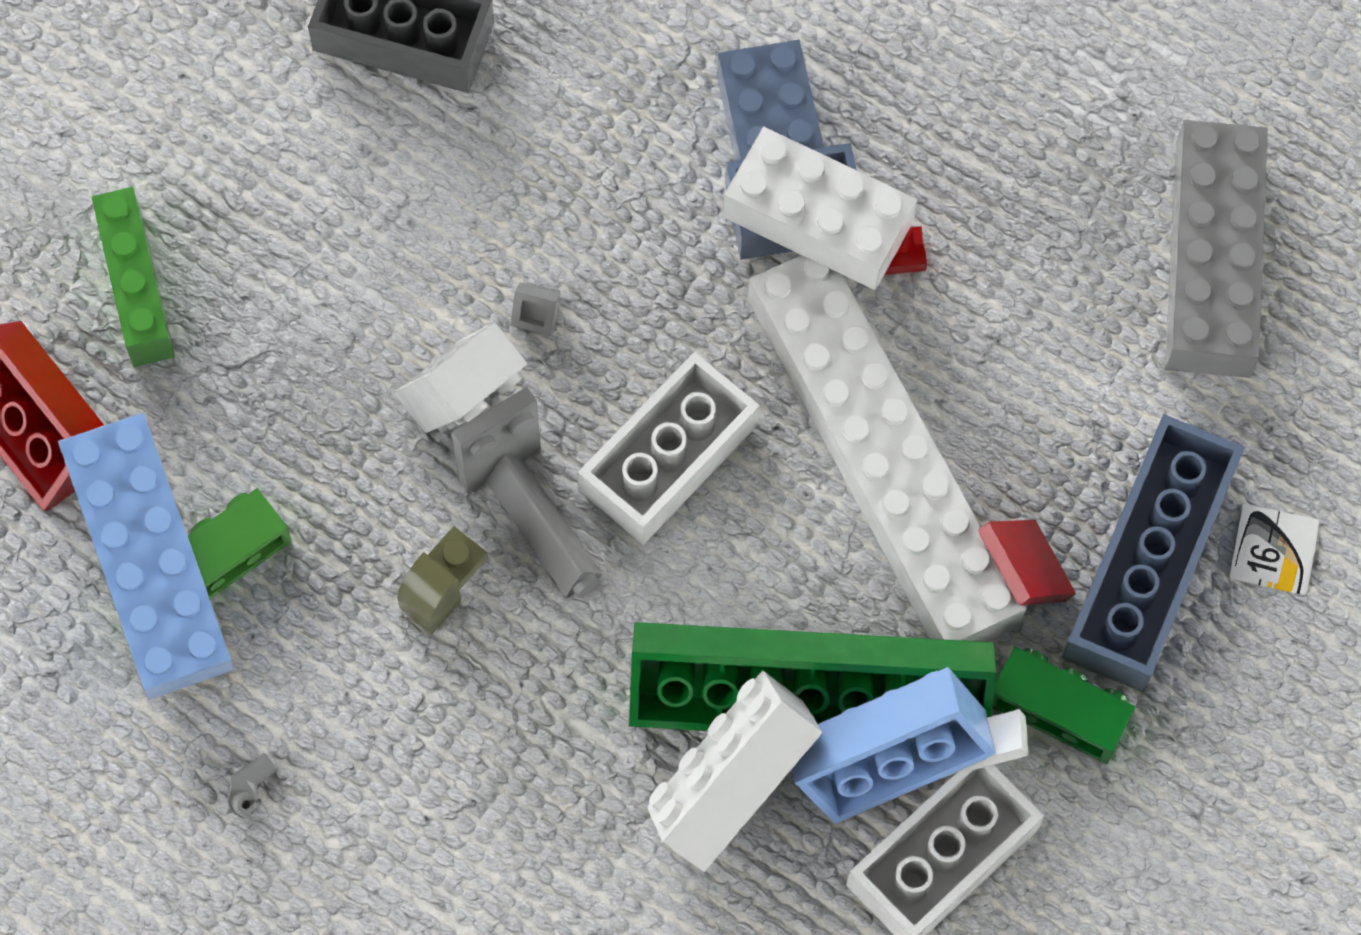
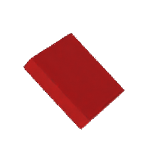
[978,520,1076,606]

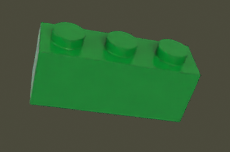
[993,646,1136,765]

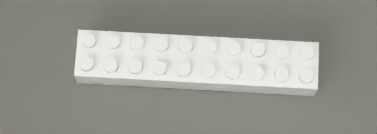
[748,255,1026,642]

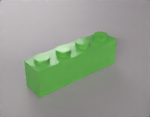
[91,187,175,367]
[188,488,292,599]

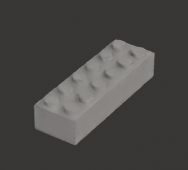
[1165,120,1268,378]

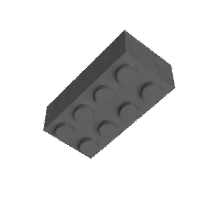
[308,0,494,93]

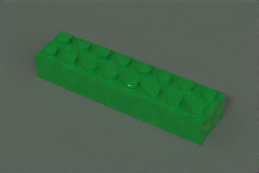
[629,622,996,731]

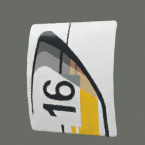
[1229,504,1319,595]

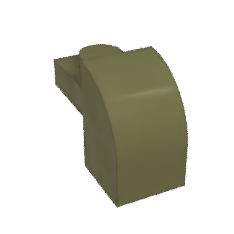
[397,526,488,634]

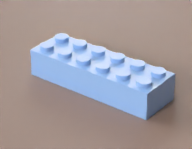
[58,412,234,700]

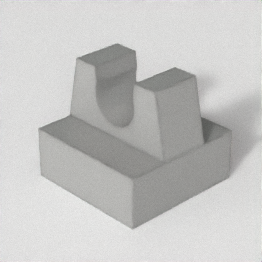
[510,282,561,336]

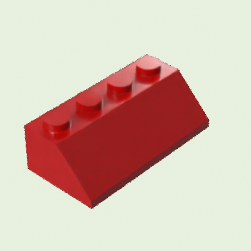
[0,321,104,511]

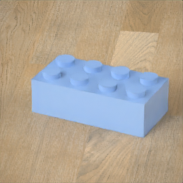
[792,667,996,824]

